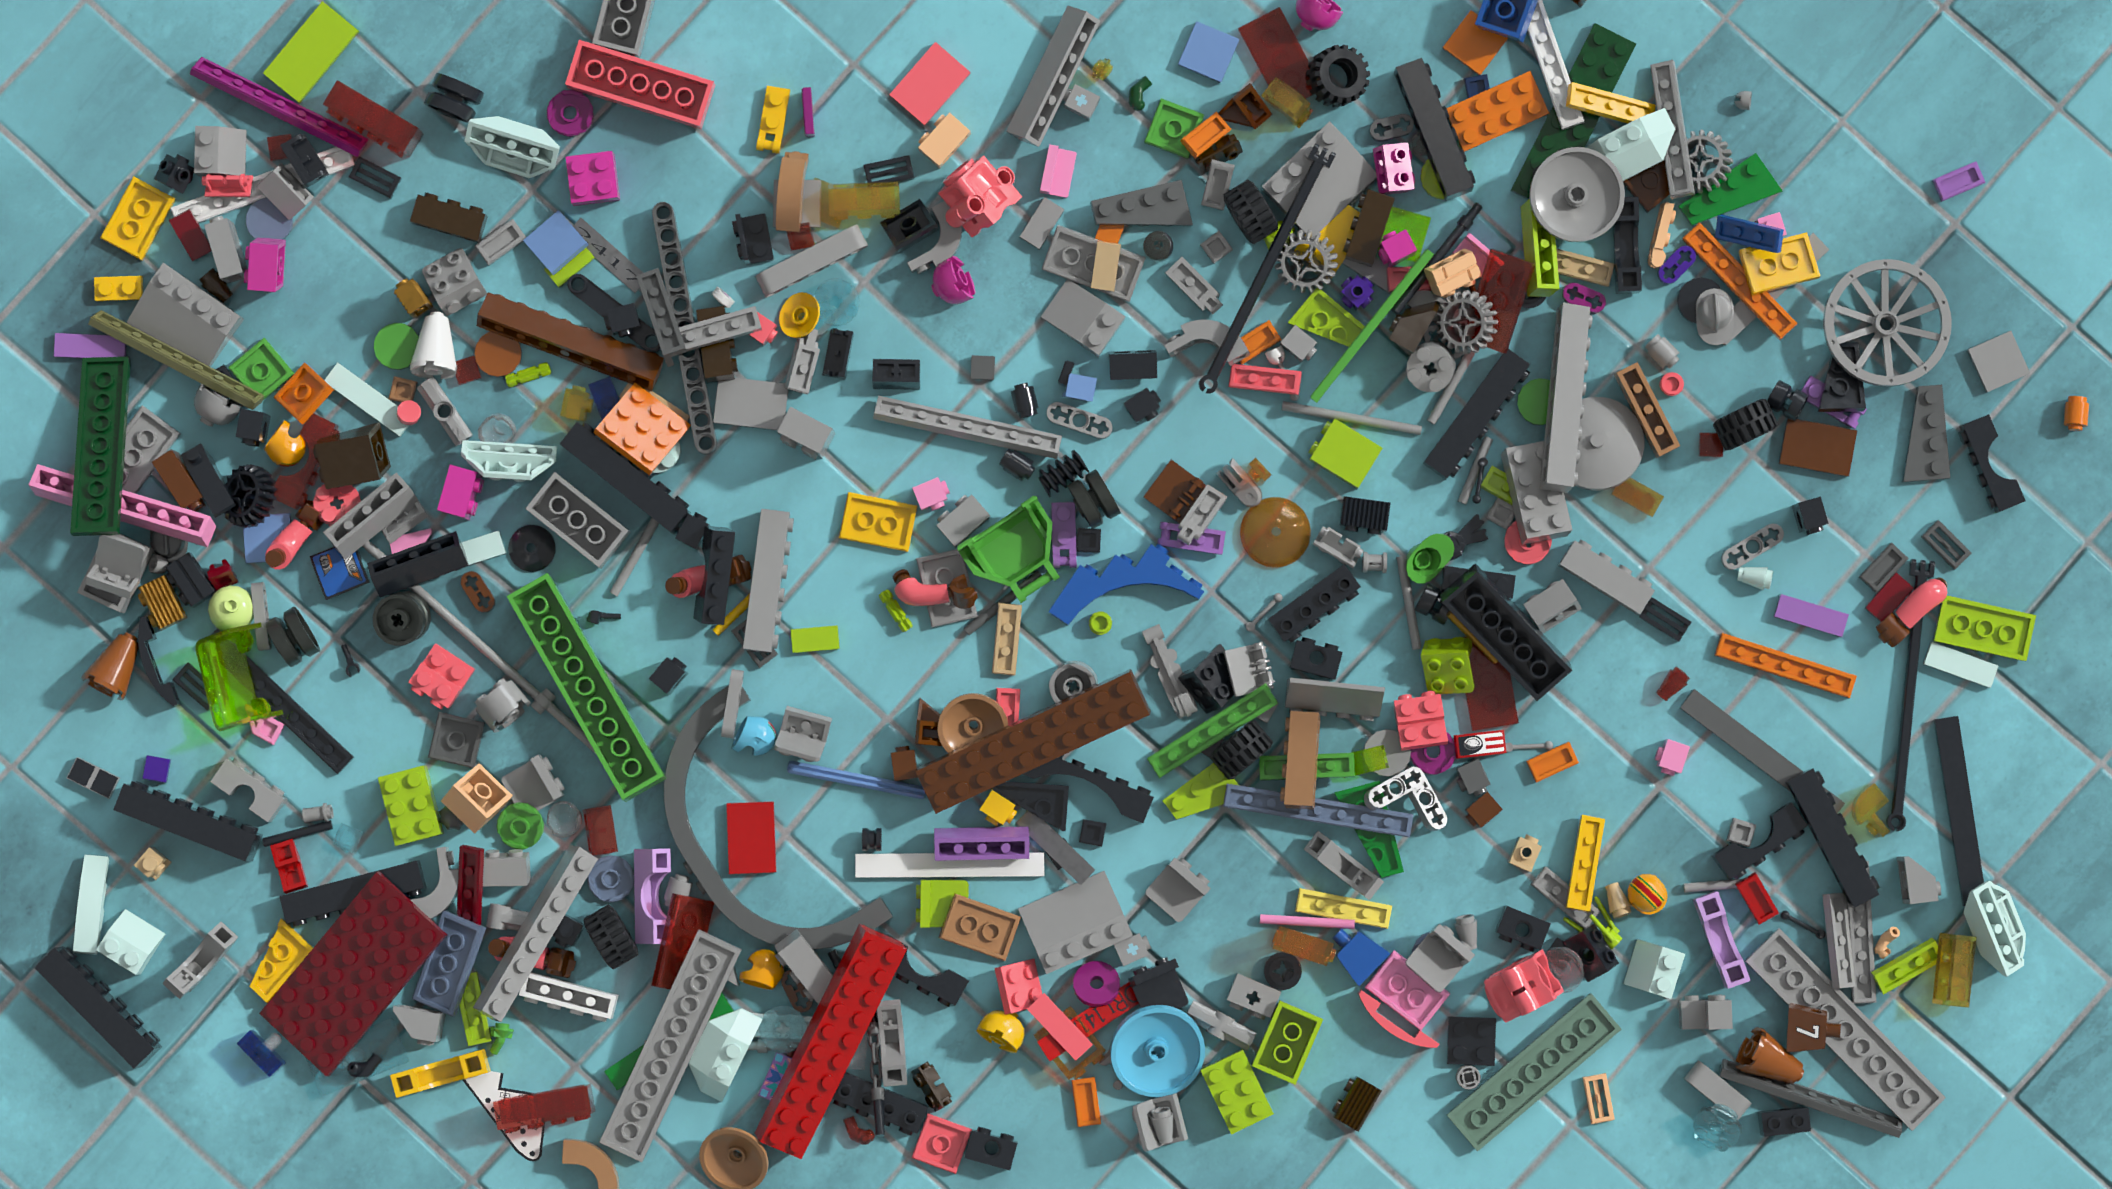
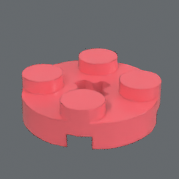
[313,484,361,526]
[1504,521,1552,565]

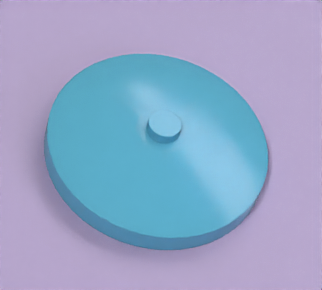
[1110,1005,1205,1097]

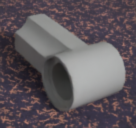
[486,903,529,931]

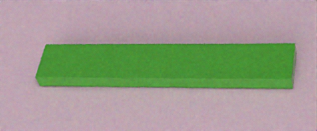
[1147,683,1279,778]

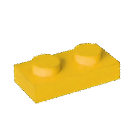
[94,276,143,302]

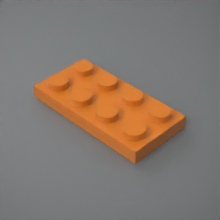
[1447,71,1549,152]

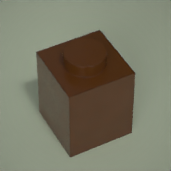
[891,746,918,781]
[1465,791,1503,828]

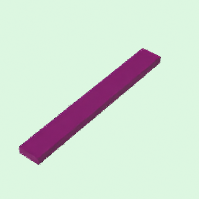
[190,57,369,157]

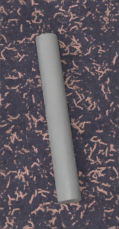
[1458,436,1493,505]
[1684,878,1744,893]

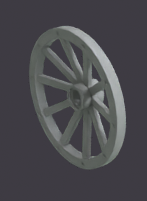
[1823,259,1952,387]

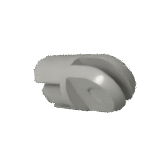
[1216,459,1262,507]

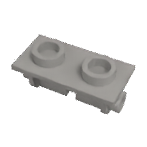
[1313,526,1364,568]

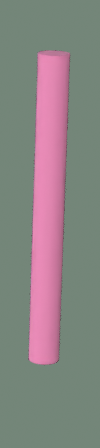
[1260,914,1355,929]

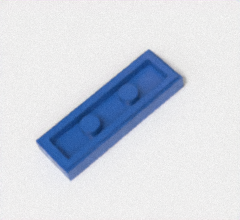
[1715,214,1784,253]

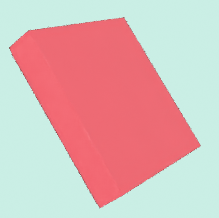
[912,1113,972,1174]

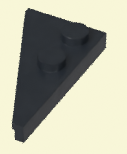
[991,782,1069,831]

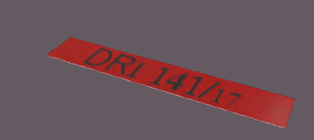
[1037,969,1149,1061]

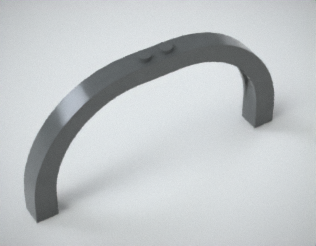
[664,685,893,949]

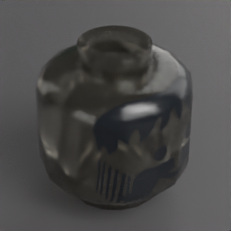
[1143,231,1173,263]

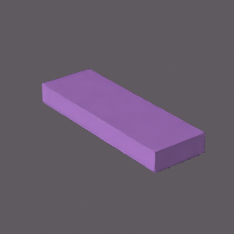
[54,333,126,358]
[1774,594,1849,637]

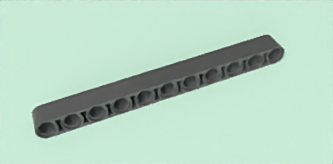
[652,202,717,455]

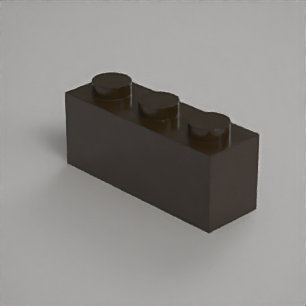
[1343,189,1395,267]
[410,192,488,243]
[696,306,738,383]

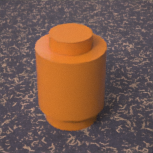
[2064,396,2089,431]

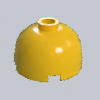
[976,1010,1025,1053]

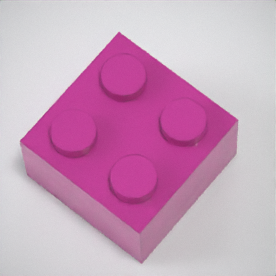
[566,151,620,206]
[244,237,286,292]
[437,465,484,520]

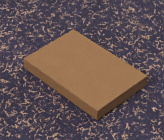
[938,893,1021,961]

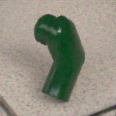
[1129,76,1152,111]

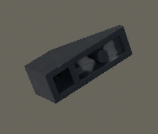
[181,443,236,518]

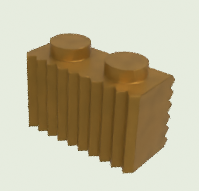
[394,278,433,318]
[138,575,187,630]

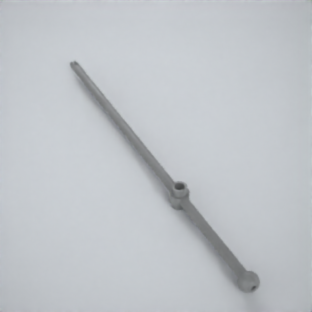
[362,541,597,755]

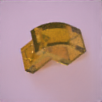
[1261,77,1313,128]
[1852,783,1890,837]

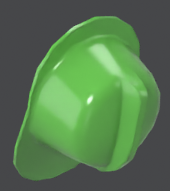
[1406,534,1454,584]

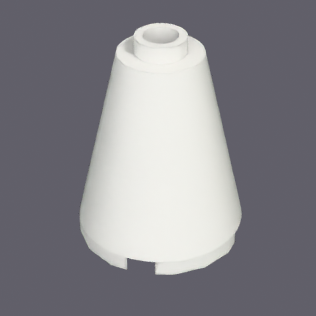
[410,312,457,379]

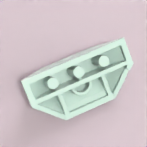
[1586,108,1675,181]
[464,116,560,178]
[461,440,557,482]
[1964,881,2026,977]
[689,1008,763,1102]

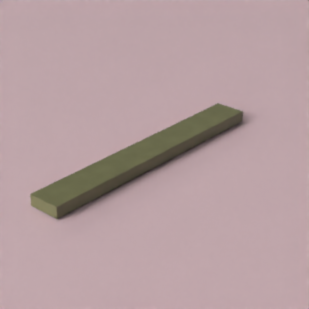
[88,310,264,410]

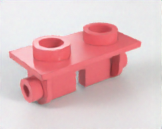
[202,174,253,197]

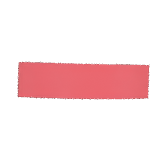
[1358,989,1439,1048]

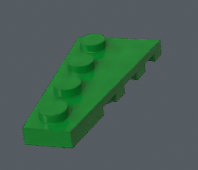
[1678,153,1783,226]
[1334,781,1404,878]

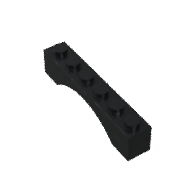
[1023,755,1154,823]

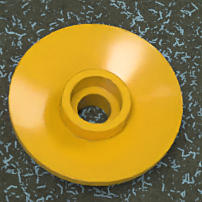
[779,292,820,338]

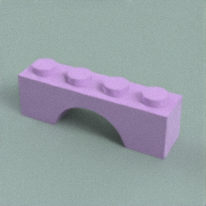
[634,849,672,944]
[1693,891,1751,989]

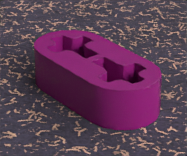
[1562,283,1606,314]

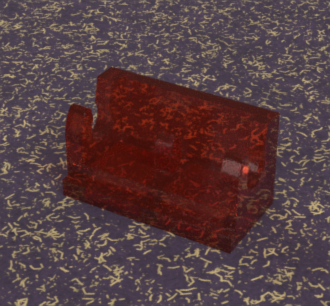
[583,805,618,856]

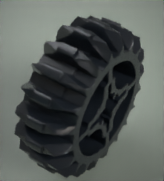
[224,464,278,528]

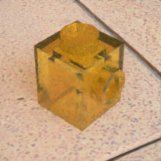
[560,385,594,422]

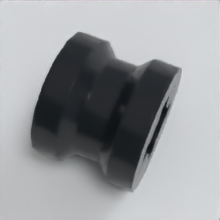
[862,828,882,851]

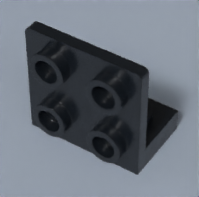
[732,213,774,265]
[1178,644,1234,714]

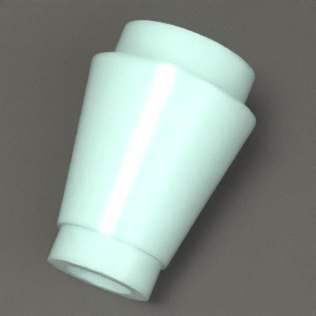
[1737,567,1773,590]

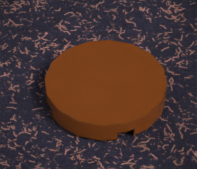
[474,331,522,377]

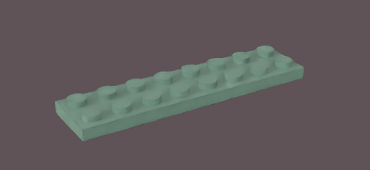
[1446,993,1622,1152]

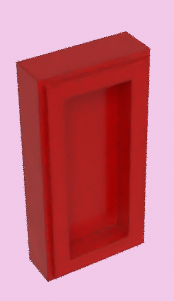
[1735,872,1779,925]

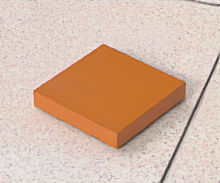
[1443,10,1508,75]
[273,362,334,424]

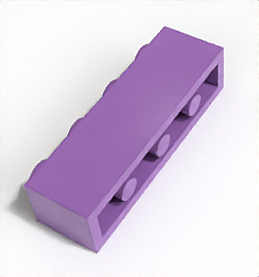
[934,827,1029,861]

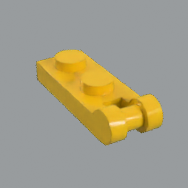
[756,86,791,154]

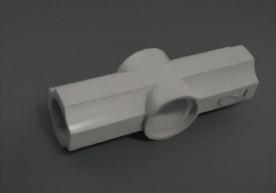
[417,377,473,447]
[1186,1000,1256,1051]

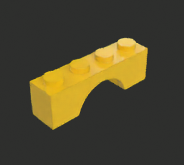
[390,1049,491,1098]

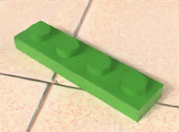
[1259,753,1355,781]

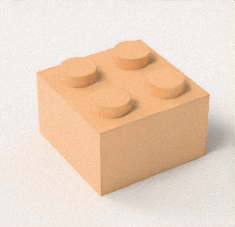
[441,764,513,834]

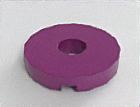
[547,90,594,137]
[1410,733,1456,775]
[1073,961,1120,1007]

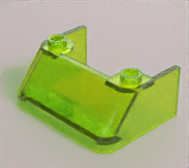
[196,622,283,731]

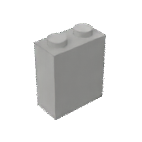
[204,216,247,284]

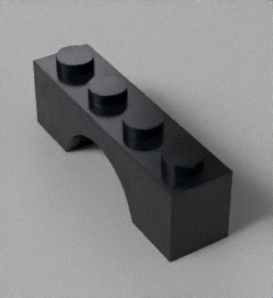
[1613,197,1642,294]
[1958,414,2026,513]
[693,526,735,625]
[1711,802,1808,880]
[887,934,969,1007]

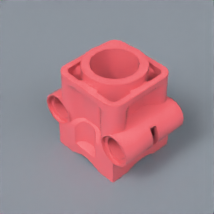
[938,155,1022,237]
[1484,949,1564,1023]

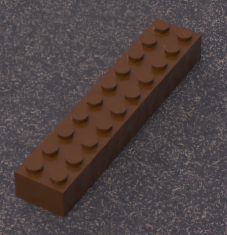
[915,669,1151,814]

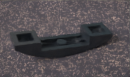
[138,616,181,707]

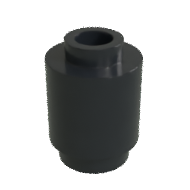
[1011,383,1039,419]
[999,449,1035,481]

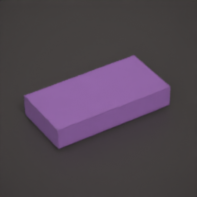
[1932,161,1986,202]

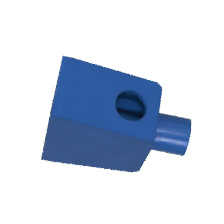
[1332,929,1390,986]

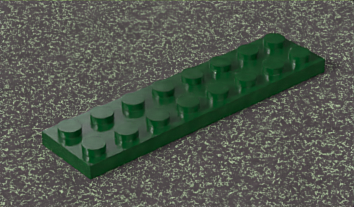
[1510,23,1636,199]
[70,356,131,536]

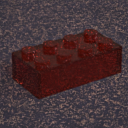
[323,80,424,158]
[493,1083,596,1133]

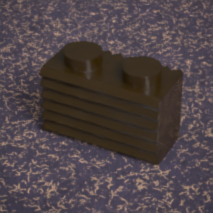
[1332,1076,1382,1132]

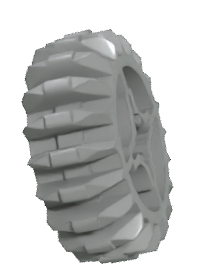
[1686,130,1733,193]
[1275,230,1338,293]
[1435,290,1499,354]

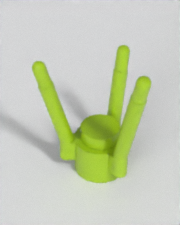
[1563,896,1622,949]

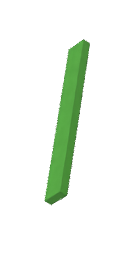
[1310,249,1434,403]

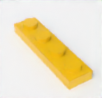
[1566,82,1656,123]
[1565,815,1605,912]

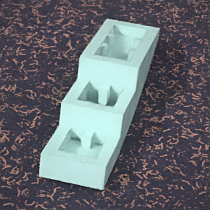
[73,855,109,955]

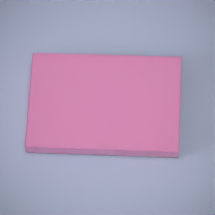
[1365,950,1450,1031]

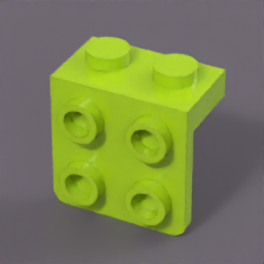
[1421,637,1474,694]
[916,880,969,928]

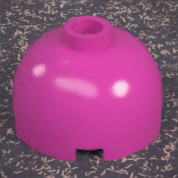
[1296,0,1343,31]
[931,256,975,304]

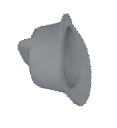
[1696,288,1734,345]

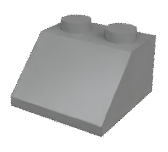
[194,126,247,176]
[1897,856,1941,904]
[393,1004,446,1046]

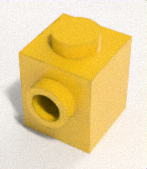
[979,790,1017,826]

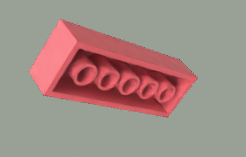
[565,40,715,130]

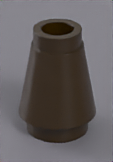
[199,268,233,303]

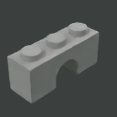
[210,758,288,822]

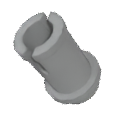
[302,803,334,823]

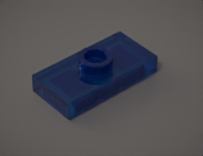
[588,376,619,420]

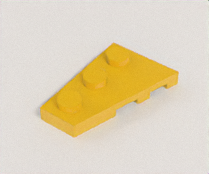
[249,918,313,1003]

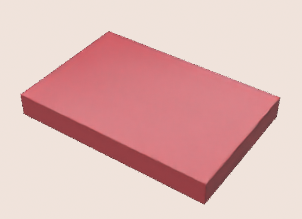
[889,42,971,126]

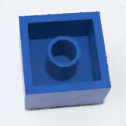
[1475,0,1538,43]

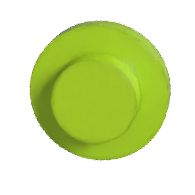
[1089,611,1112,635]

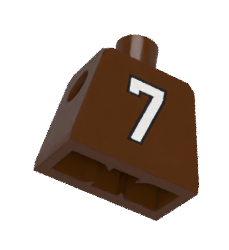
[1786,1003,1841,1052]

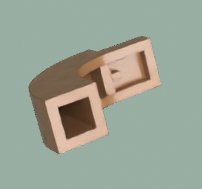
[776,151,809,232]
[562,1138,619,1189]

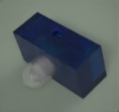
[237,1029,286,1077]

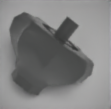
[439,806,464,830]

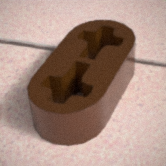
[461,571,495,612]
[781,970,813,1012]

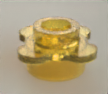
[1091,58,1113,81]

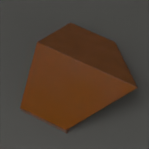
[1218,83,1273,129]
[915,698,942,746]

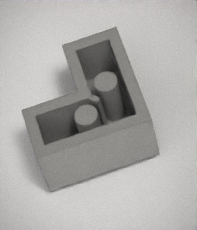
[1678,994,1733,1030]

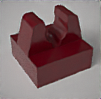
[207,559,238,591]

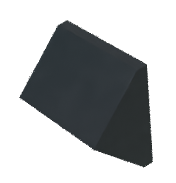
[880,199,939,254]

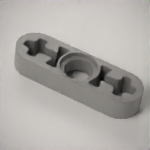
[1047,402,1112,439]
[1721,524,1784,570]
[251,582,272,651]
[721,669,744,739]

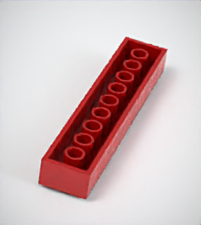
[754,924,907,1159]

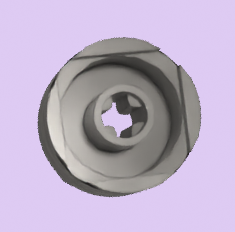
[1406,341,1456,392]
[1049,661,1098,703]
[475,678,530,733]

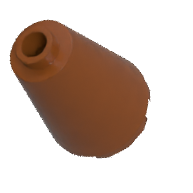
[81,632,139,700]
[1736,1027,1804,1084]

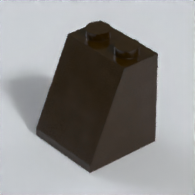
[313,422,391,489]

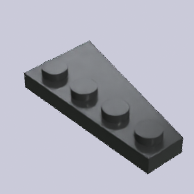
[1090,180,1193,226]
[1902,384,1950,482]

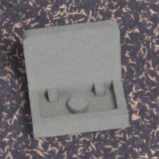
[422,248,487,317]
[85,535,146,599]
[774,706,832,762]
[502,755,565,811]
[1146,857,1211,922]
[1405,924,1475,993]
[1132,1093,1188,1152]

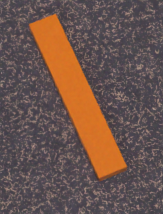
[1682,222,1797,340]
[1714,633,1857,698]

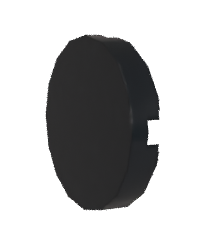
[1677,277,1721,324]

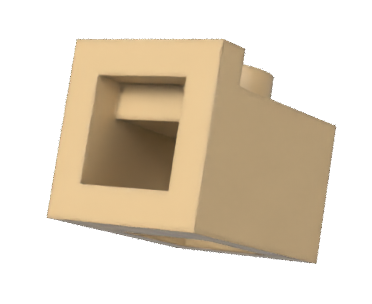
[1507,834,1542,872]
[134,847,172,880]

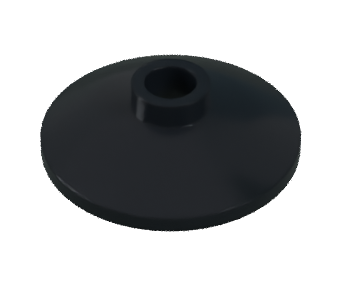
[508,525,556,572]

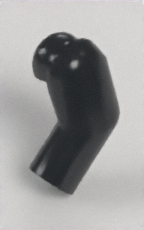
[347,1053,383,1077]

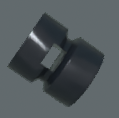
[1767,380,1809,422]
[1414,583,1450,625]

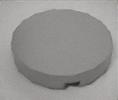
[1363,729,1411,776]

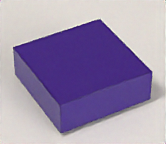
[143,755,171,783]

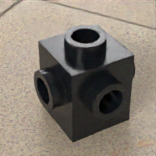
[154,154,194,194]

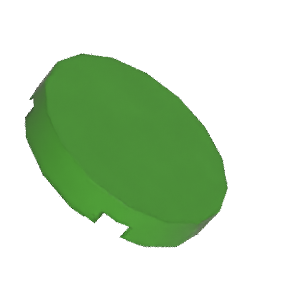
[374,323,419,370]
[1517,378,1550,425]
[497,802,544,850]

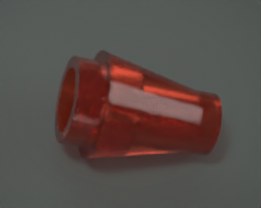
[1656,666,1690,702]

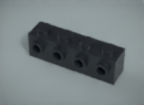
[367,531,469,598]
[1267,564,1361,643]
[832,1072,929,1136]

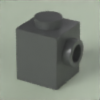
[1456,759,1491,797]

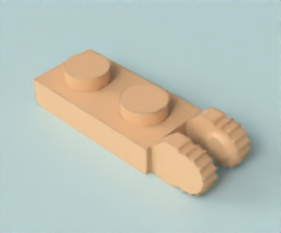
[1647,202,1676,269]

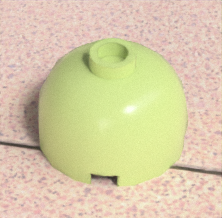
[208,585,254,633]

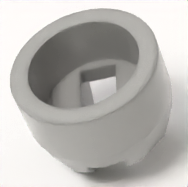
[1734,91,1752,110]
[149,554,169,574]

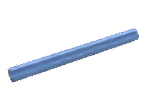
[787,761,925,799]

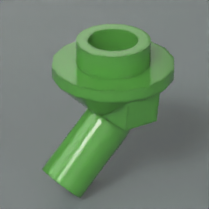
[490,1023,514,1055]

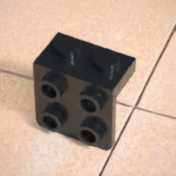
[1128,957,1189,1009]

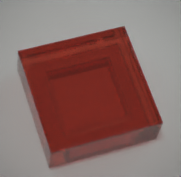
[267,134,292,161]
[786,222,815,251]
[456,356,482,385]
[1699,433,1723,457]

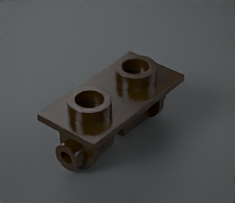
[1193,134,1243,175]
[911,1061,952,1112]

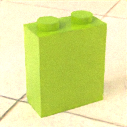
[1308,419,1383,489]

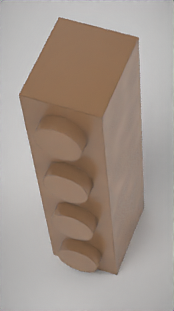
[1614,362,1680,458]
[1280,711,1321,810]

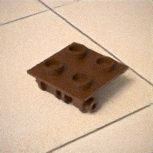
[1144,459,1207,524]

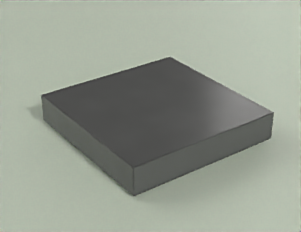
[428,712,485,768]

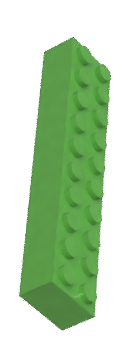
[506,573,667,802]

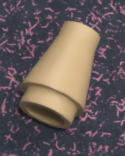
[1605,882,1632,919]

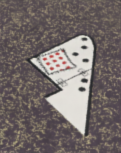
[463,1071,548,1161]

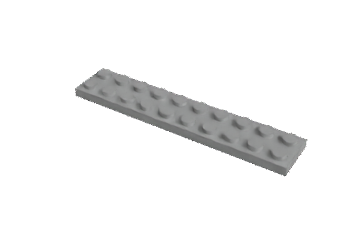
[1745,928,1946,1131]
[599,930,742,1162]

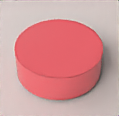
[1659,372,1684,396]
[397,400,421,425]

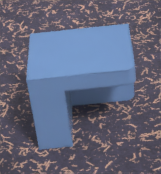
[1062,373,1097,402]

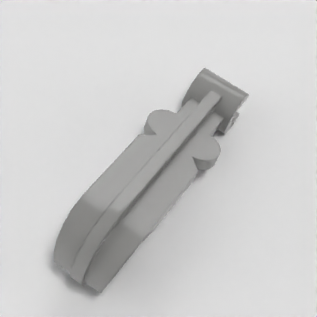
[1142,624,1198,719]

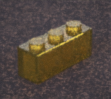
[828,182,900,220]
[1932,933,1977,1008]

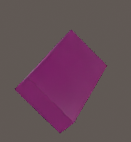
[801,87,815,137]

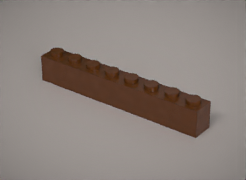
[476,292,664,392]

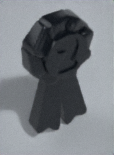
[1443,514,1488,561]

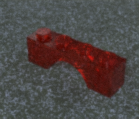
[274,413,340,510]

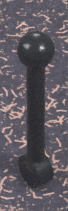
[1472,457,1488,504]
[1781,911,1825,939]

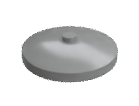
[1529,147,1625,242]
[1575,397,1644,491]

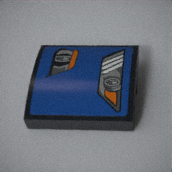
[310,547,370,600]

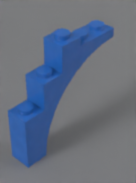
[1049,543,1204,625]

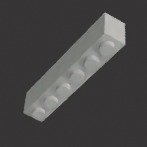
[1006,6,1100,147]
[743,509,794,654]

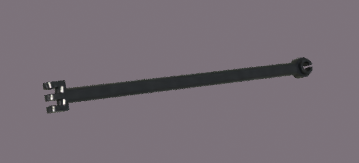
[1199,143,1336,394]
[1886,559,1935,832]

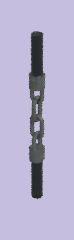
[867,1010,885,1136]

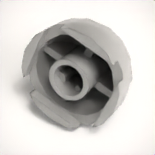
[194,384,243,427]

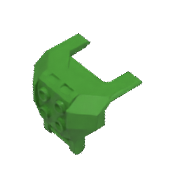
[957,496,1060,603]

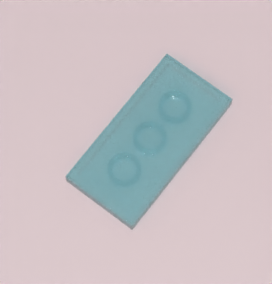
[305,1018,410,1097]

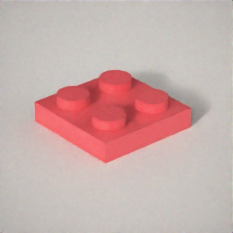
[994,959,1042,1014]

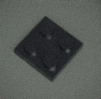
[1447,1016,1496,1066]

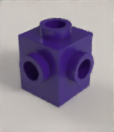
[1340,275,1374,310]

